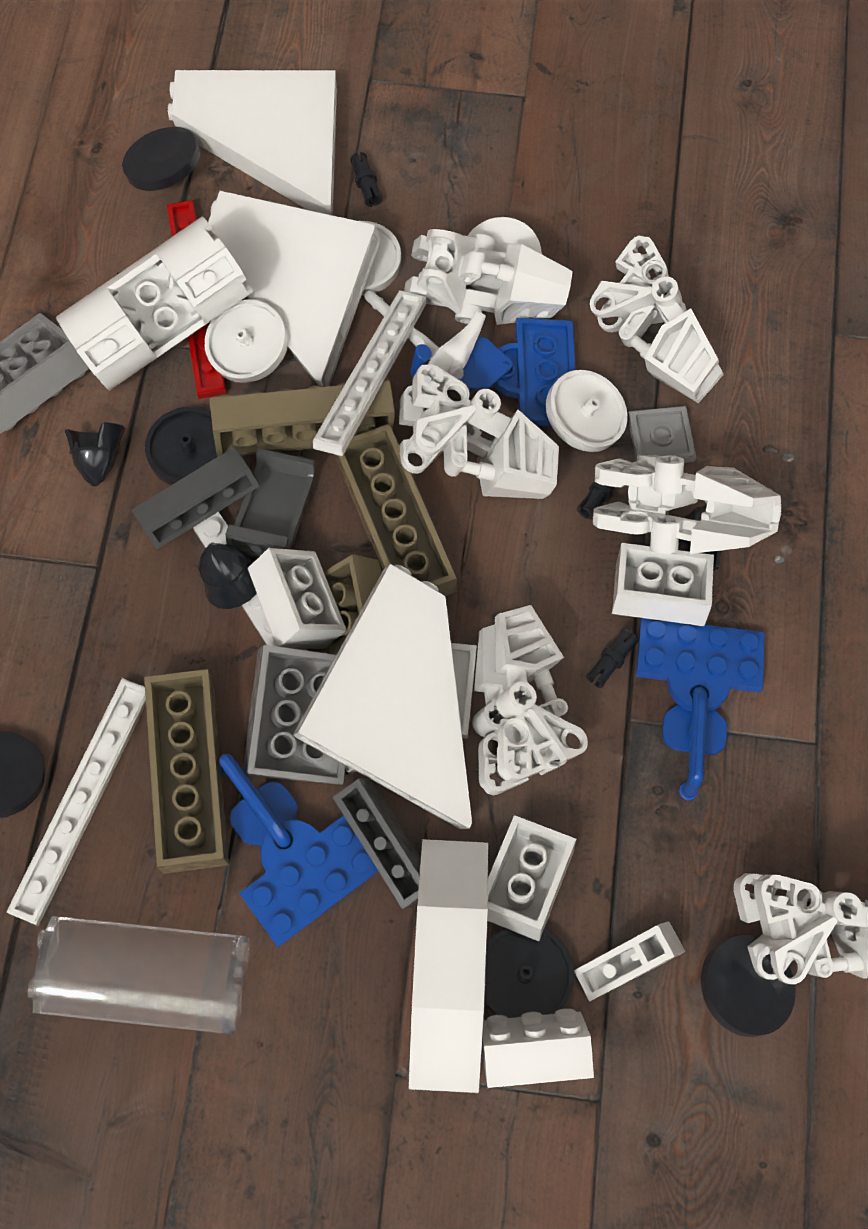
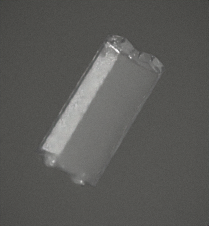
[28,916,249,1035]

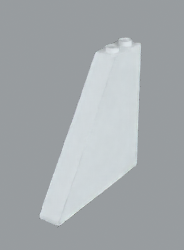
[168,70,337,216]
[208,191,381,387]
[293,564,472,829]

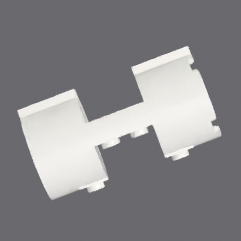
[56,216,253,391]

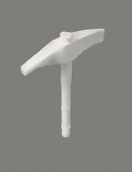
[364,290,486,403]

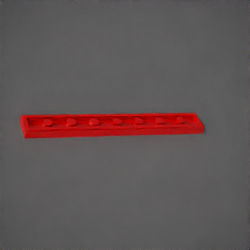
[166,200,227,399]

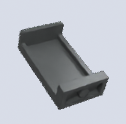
[225,449,316,558]

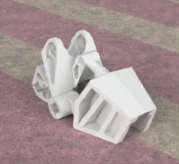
[404,229,572,325]
[590,235,723,403]
[399,364,559,499]
[593,455,781,554]
[472,605,588,795]
[734,873,868,984]

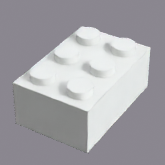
[612,543,714,626]
[248,548,346,649]
[487,815,576,941]
[482,1009,594,1088]

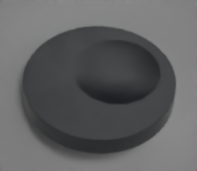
[122,127,200,191]
[145,407,217,485]
[0,732,45,818]
[484,928,574,1018]
[701,935,796,1037]

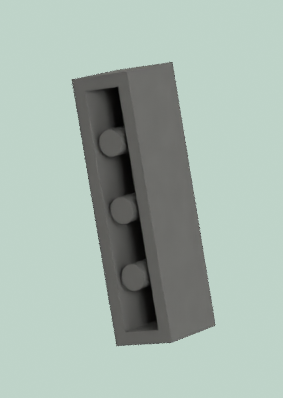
[131,447,260,549]
[333,779,421,909]

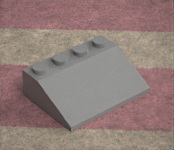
[0,313,89,434]
[243,645,345,785]

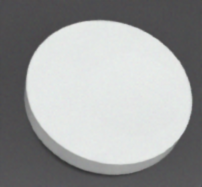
[468,217,542,295]
[360,221,401,295]
[205,299,288,383]
[546,370,627,452]

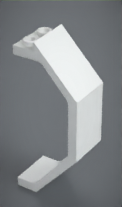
[409,839,488,1093]

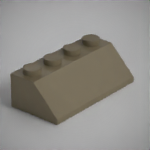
[324,554,381,655]

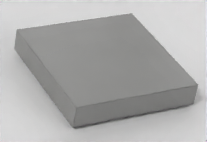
[627,406,696,463]

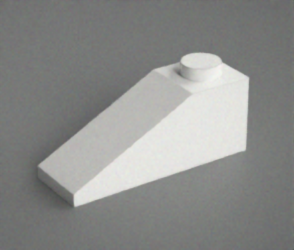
[574,921,686,1002]

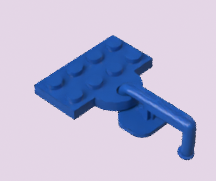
[410,318,575,427]
[636,618,764,800]
[219,753,378,947]

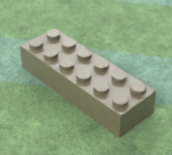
[209,381,395,457]
[335,424,457,596]
[144,669,229,874]

